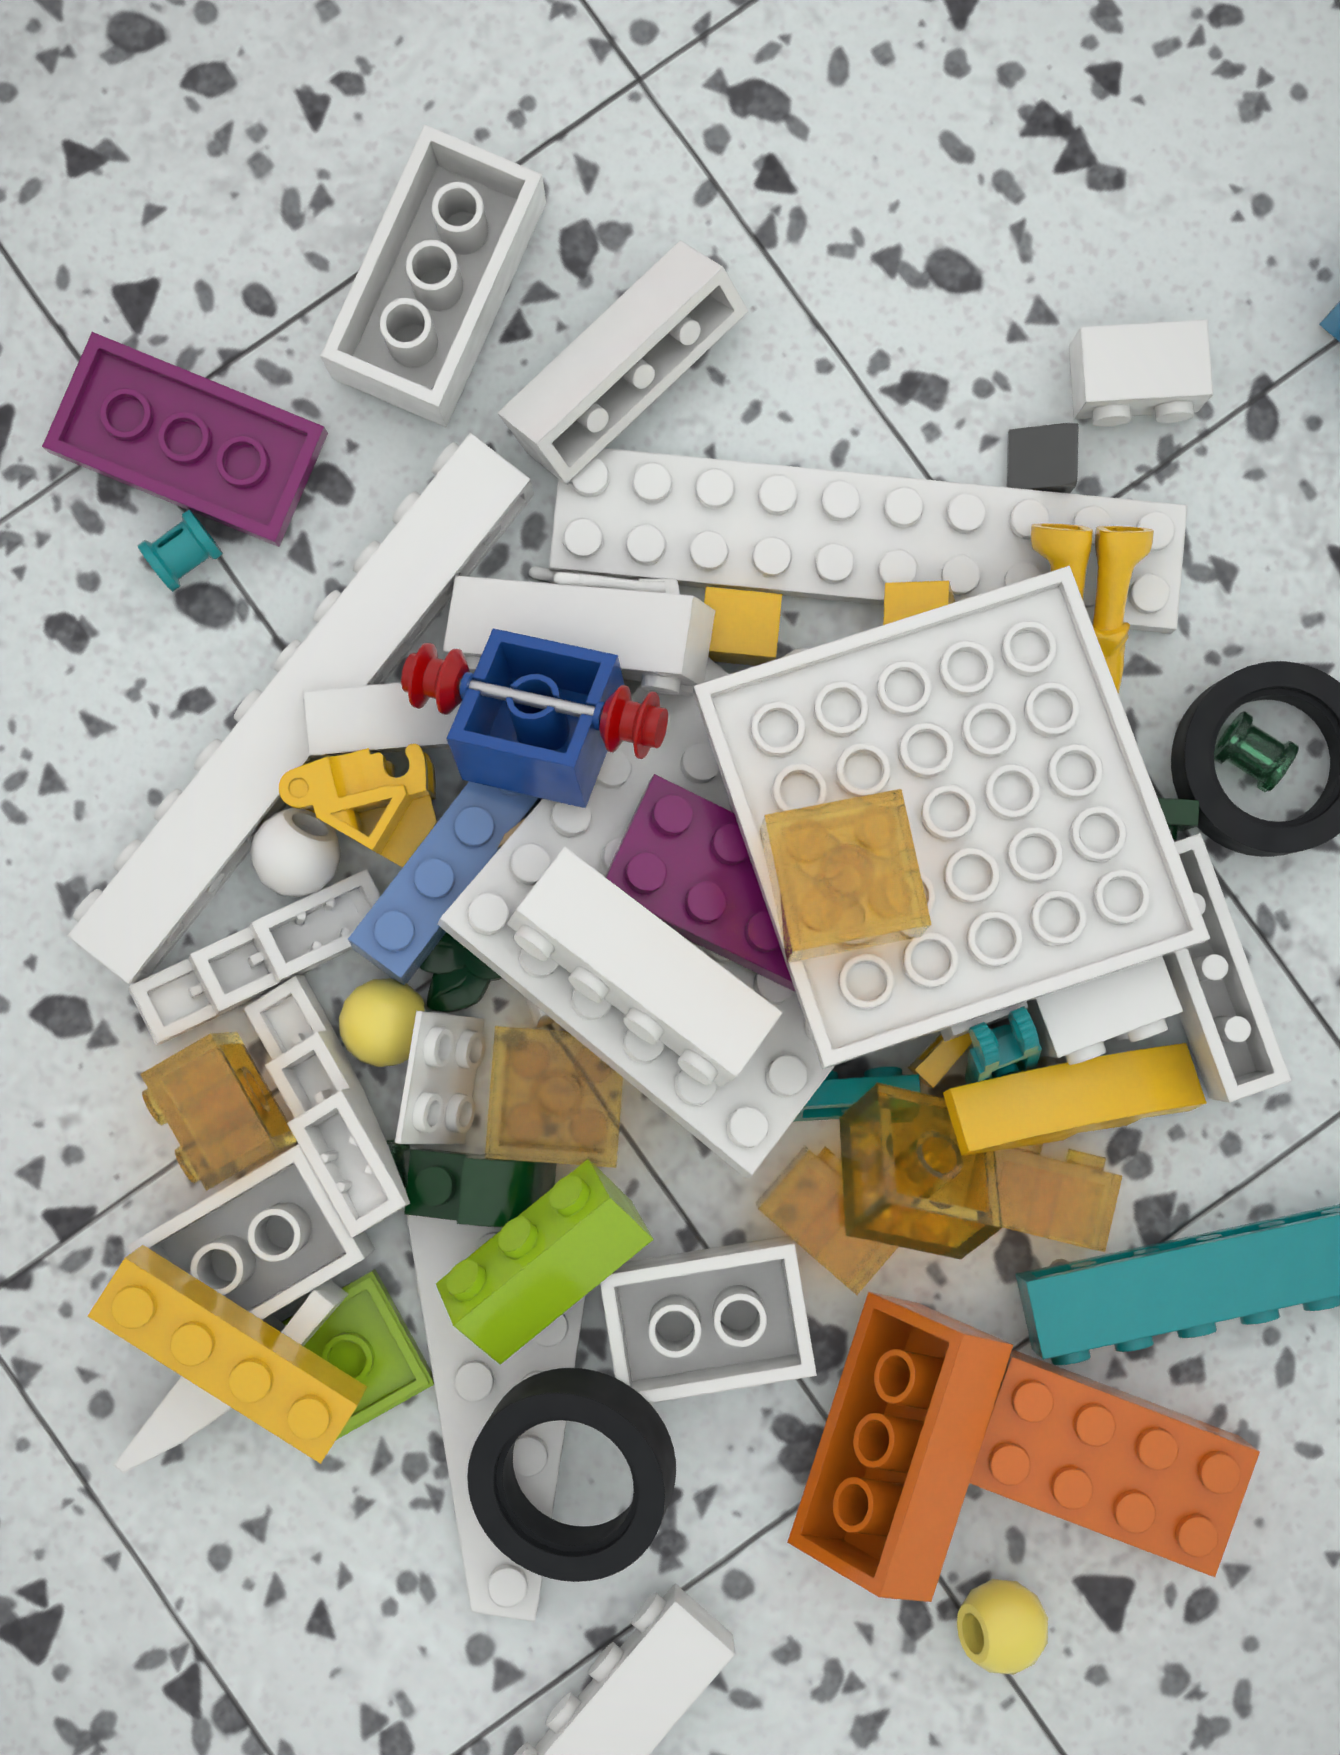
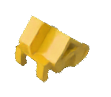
[279,744,437,867]

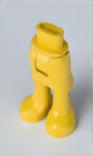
[1031,523,1154,694]

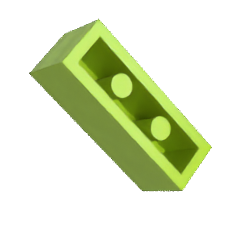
[436,1159,654,1365]

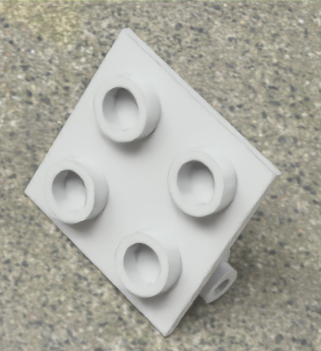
[395,1010,485,1144]

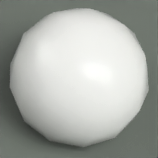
[250,808,341,898]

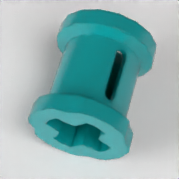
[137,509,223,592]

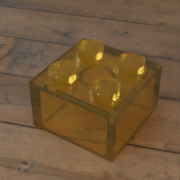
[760,789,932,963]
[485,1025,624,1168]
[140,1032,297,1191]
[839,1082,1003,1260]

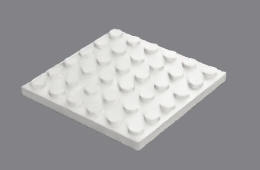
[693,566,1211,1070]
[437,657,834,1178]

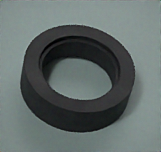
[1171,661,1340,857]
[467,1368,676,1582]

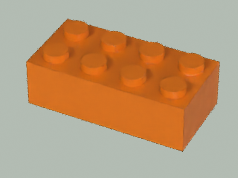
[787,1291,1013,1602]
[970,1349,1260,1577]

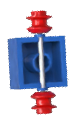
[401,628,668,808]

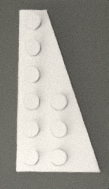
[407,1215,586,1622]

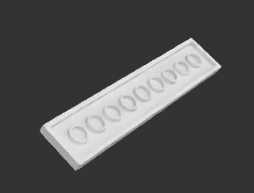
[549,448,1187,633]

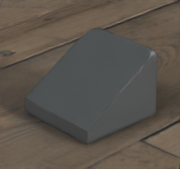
[1007,423,1079,494]

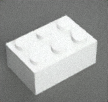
[127,1144,375,1320]
[600,1235,817,1403]

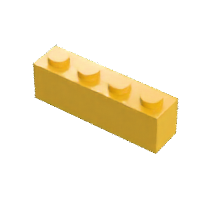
[87,1245,367,1464]

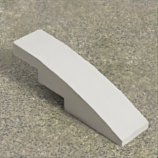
[302,683,462,758]
[128,869,380,1046]
[243,975,410,1238]
[114,1280,349,1473]

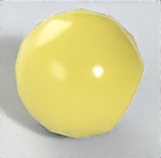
[339,978,425,1067]
[957,1579,1048,1675]

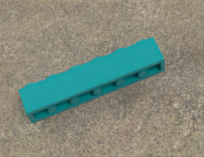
[1015,1204,1340,1365]

